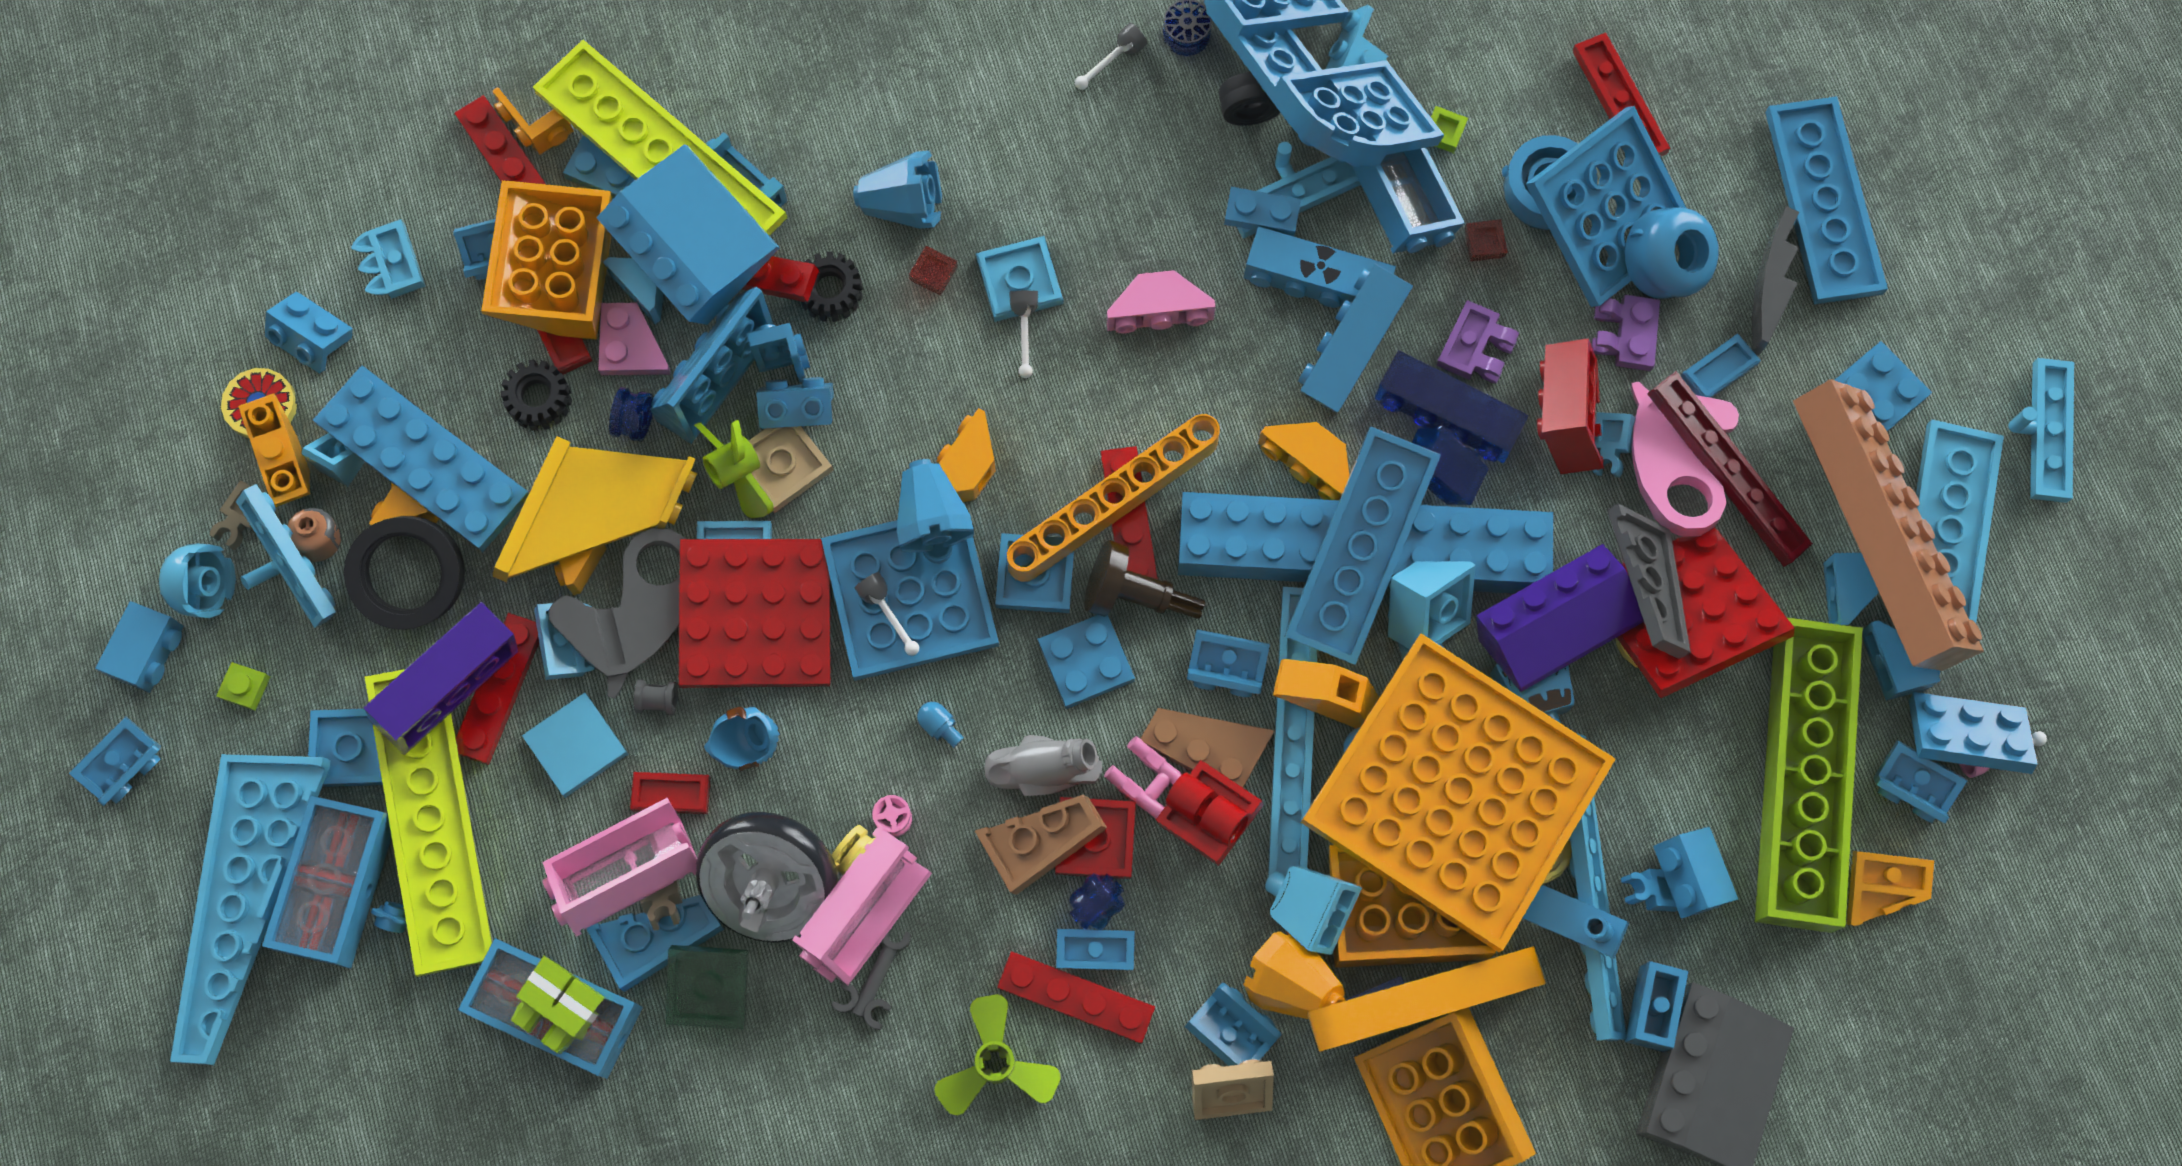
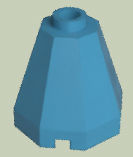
[853,151,942,229]
[897,459,974,552]

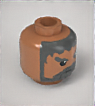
[287,508,341,562]

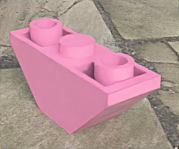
[1107,270,1215,334]

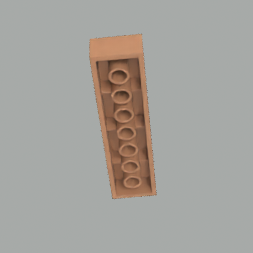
[1793,379,1984,671]

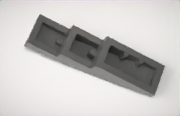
[1752,206,1799,355]

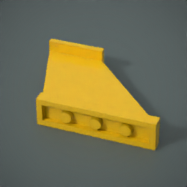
[492,436,698,583]

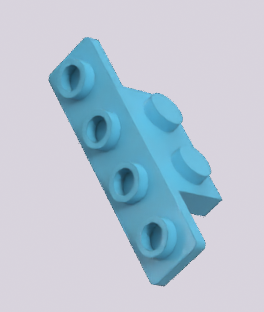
[1326,5,1388,69]

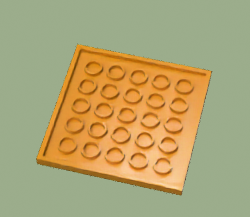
[1300,633,1616,953]

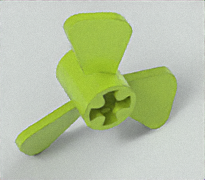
[694,420,774,518]
[934,994,1061,1116]

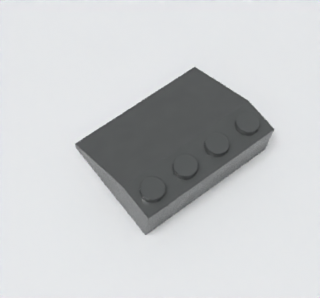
[1636,982,1794,1166]

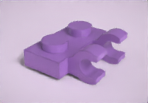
[1592,295,1660,371]
[1437,300,1519,384]

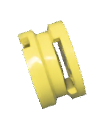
[832,825,875,875]

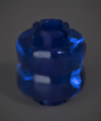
[1069,873,1125,930]

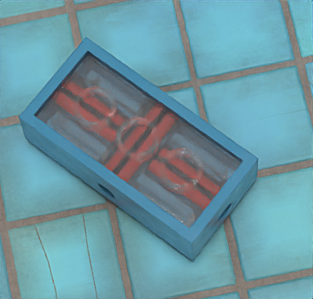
[262,795,392,969]
[458,938,643,1079]

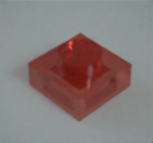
[1464,219,1508,262]
[909,246,958,296]

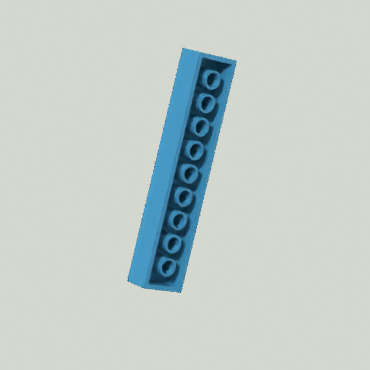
[1177,492,1553,594]

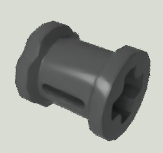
[634,679,678,716]

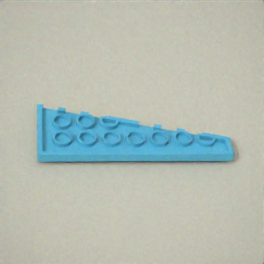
[170,754,331,1065]

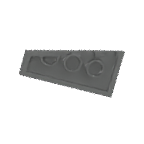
[1607,503,1691,659]

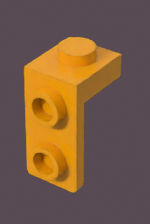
[492,87,574,155]

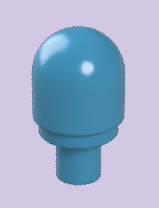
[917,702,964,748]

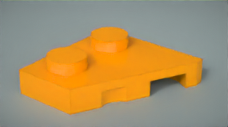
[1847,851,1934,926]

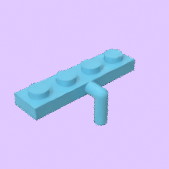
[1237,142,1361,239]
[2008,358,2074,503]
[236,484,336,628]

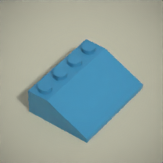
[596,144,780,325]
[650,287,773,444]

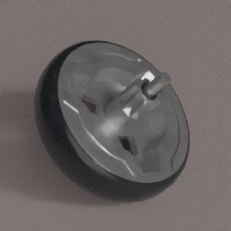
[696,812,838,943]

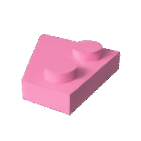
[598,303,670,375]

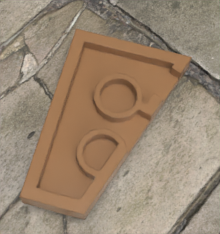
[1140,708,1275,788]
[975,795,1107,895]

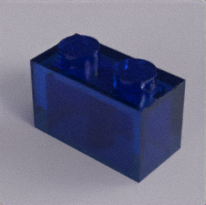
[1411,426,1489,505]

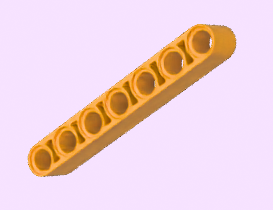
[1007,414,1220,582]
[1307,946,1546,1052]

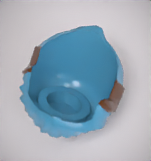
[704,707,780,771]

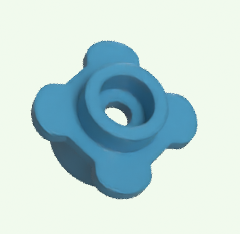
[371,901,407,933]

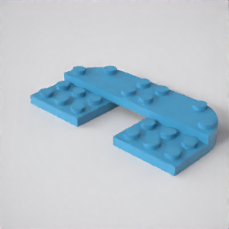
[1204,0,1444,167]

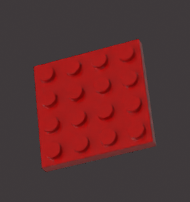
[1617,527,1795,698]
[679,539,830,688]

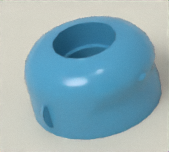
[1502,135,1598,230]
[1625,207,1719,299]

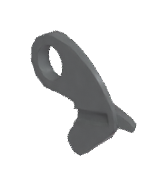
[549,528,686,699]

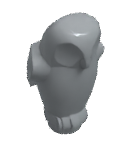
[984,735,1102,796]

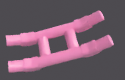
[1104,736,1182,819]

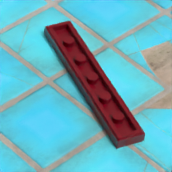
[1647,371,1813,567]

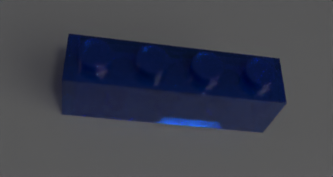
[1375,350,1529,464]

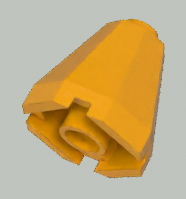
[1244,931,1345,1019]

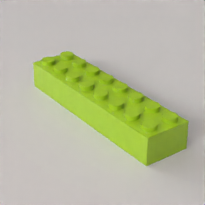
[1755,617,1863,933]

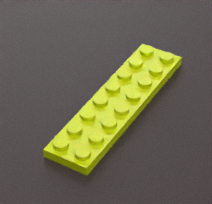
[533,40,787,236]
[365,669,492,977]

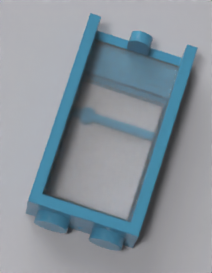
[1353,148,1465,253]

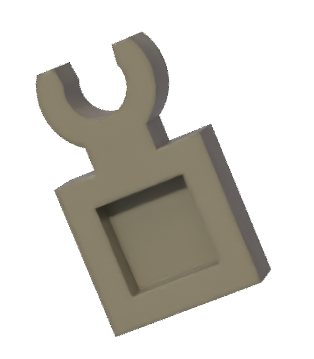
[210,480,254,550]
[640,879,683,931]

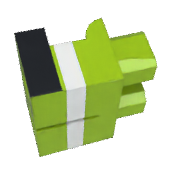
[511,956,612,1054]

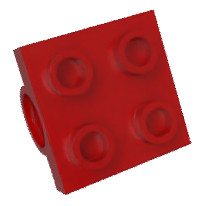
[1156,760,1264,866]

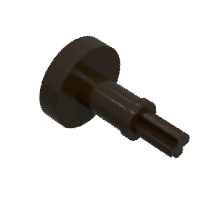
[1084,540,1205,619]

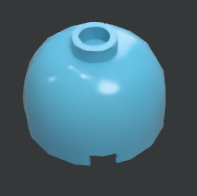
[159,543,236,619]

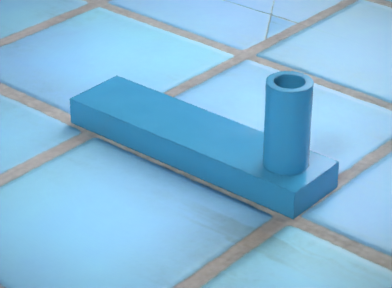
[1522,885,1629,959]

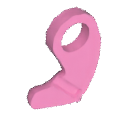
[1631,381,1739,537]

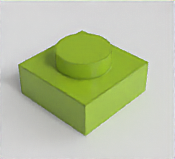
[1431,106,1468,154]
[216,662,270,711]

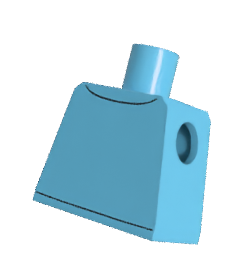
[1265,866,1362,955]

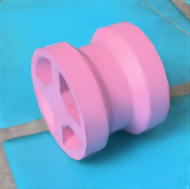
[872,795,912,837]

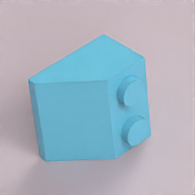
[1388,561,1476,650]

